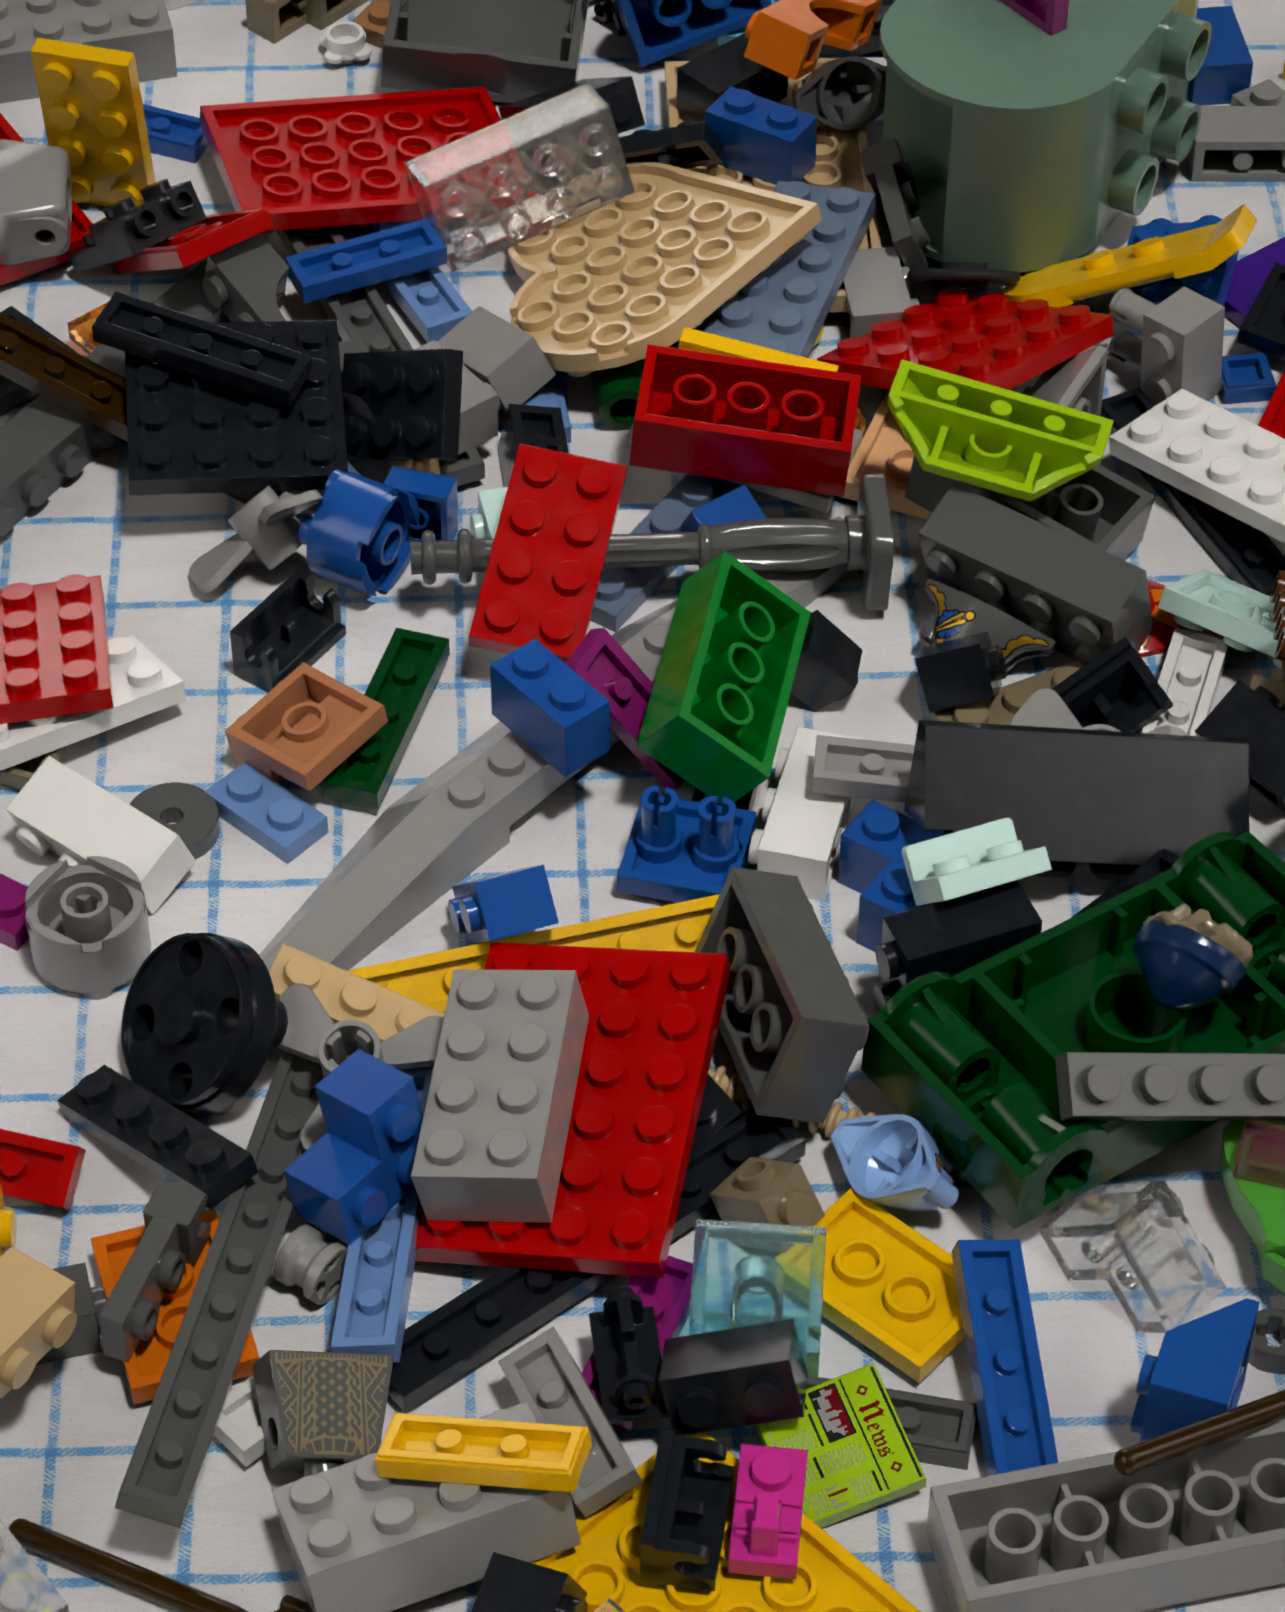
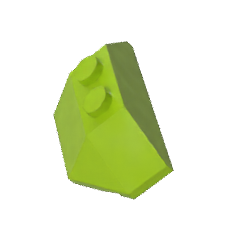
[887,359,1114,502]

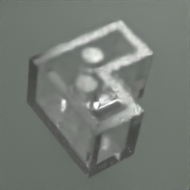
[1038,1180,1227,1333]

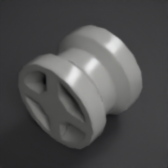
[273,1224,347,1305]

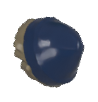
[1132,904,1253,1010]

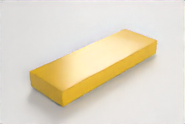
[374,1413,592,1493]

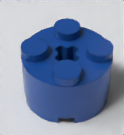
[298,470,420,596]

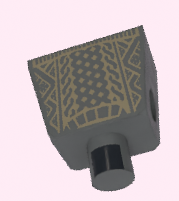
[253,1350,393,1477]

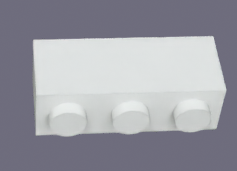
[748,726,865,902]
[6,756,196,915]

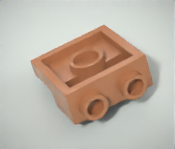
[225,662,388,792]

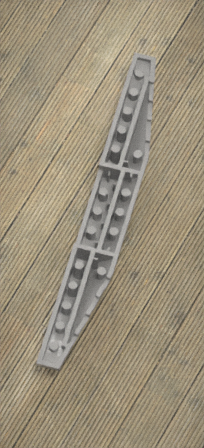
[259,516,852,971]

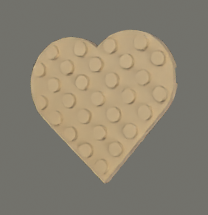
[507,162,823,377]

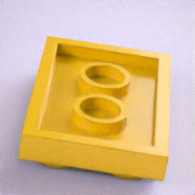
[769,1187,965,1383]

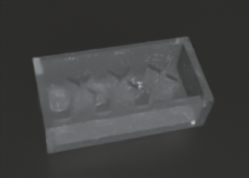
[405,83,635,272]

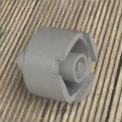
[25,856,151,1000]

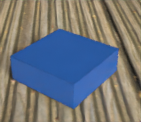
[1220,353,1277,404]

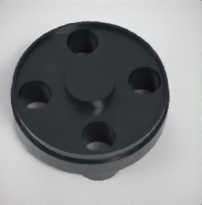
[121,933,288,1116]

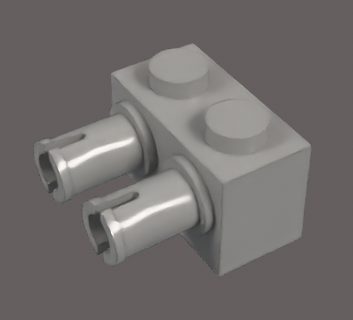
[1107,286,1225,406]

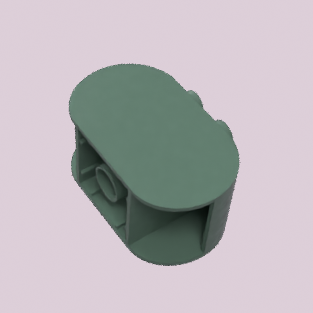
[875,0,1212,273]

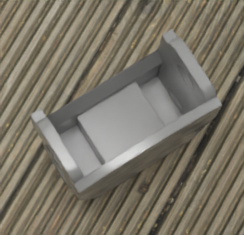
[0,139,73,266]

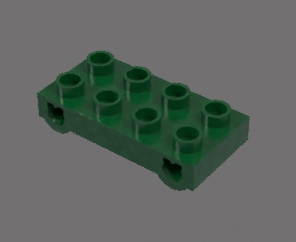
[861,831,1285,1229]

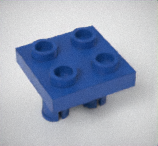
[617,786,757,902]

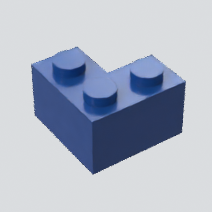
[838,799,943,952]
[283,1049,423,1245]

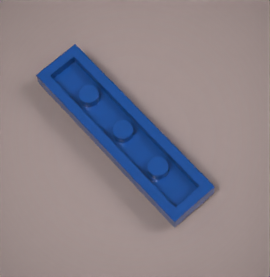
[951,1239,1058,1476]

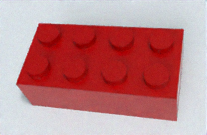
[629,344,862,497]

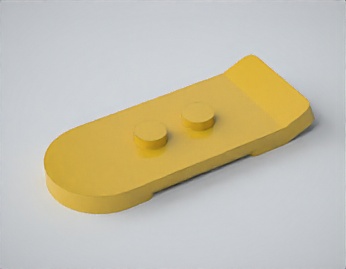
[1003,204,1257,308]

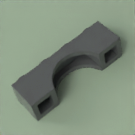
[203,233,361,375]

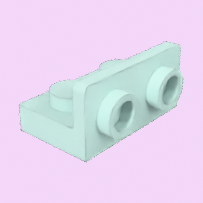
[901,818,1052,906]

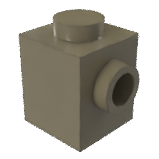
[709,1157,825,1253]

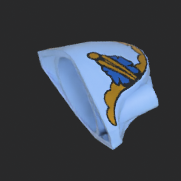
[830,1114,959,1211]

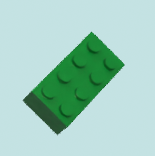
[636,551,811,805]

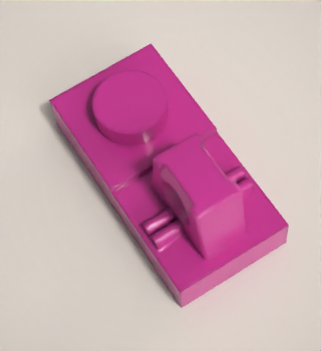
[728,1444,808,1579]

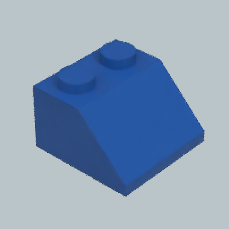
[1130,1298,1260,1442]

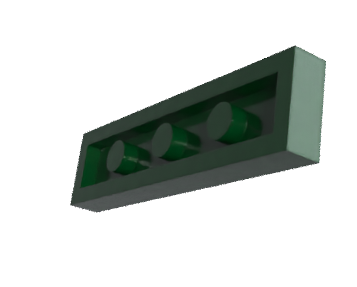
[322,628,450,810]

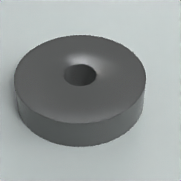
[130,782,220,860]

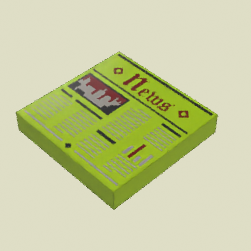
[755,1363,926,1528]

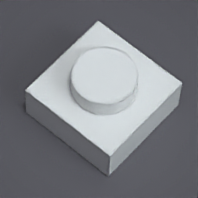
[214,1376,267,1467]

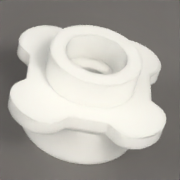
[320,21,371,65]

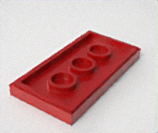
[114,208,274,274]

